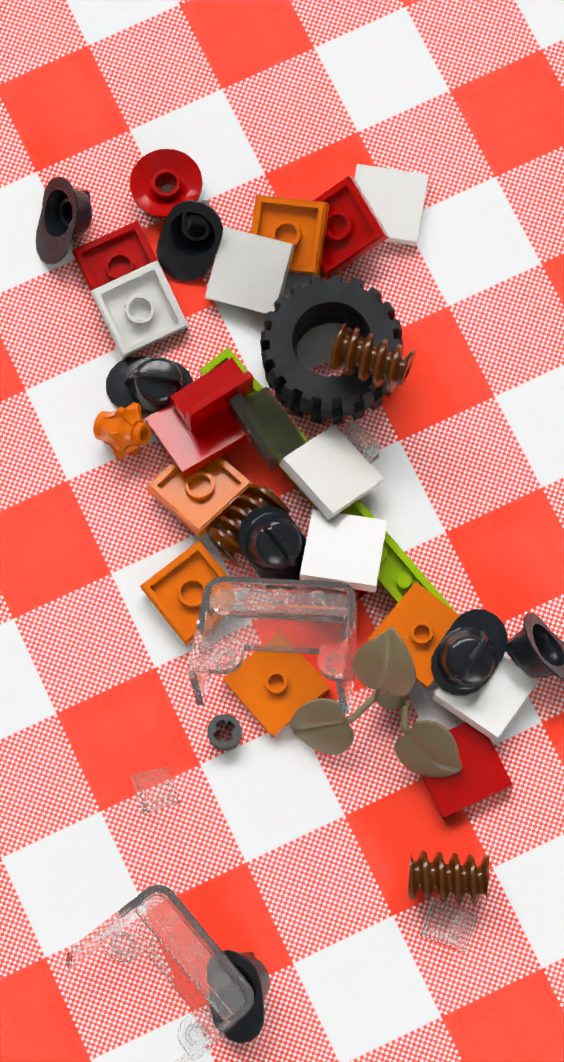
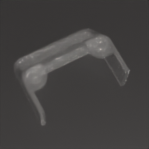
[188,576,357,714]
[65,885,254,1062]

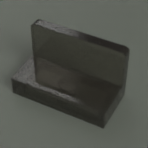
[228,387,305,471]

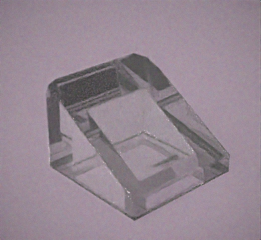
[343,420,379,464]
[130,766,180,815]
[420,899,478,953]

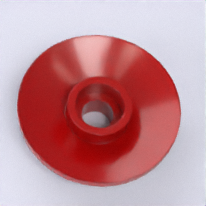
[130,149,203,218]

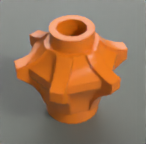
[93,402,151,460]

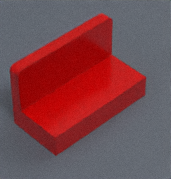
[170,358,254,430]

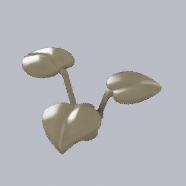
[290,627,463,777]

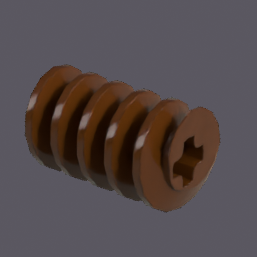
[330,323,416,393]
[207,484,290,566]
[408,850,490,905]

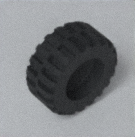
[260,274,403,424]

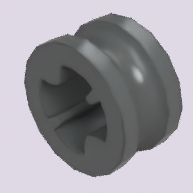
[207,714,242,751]

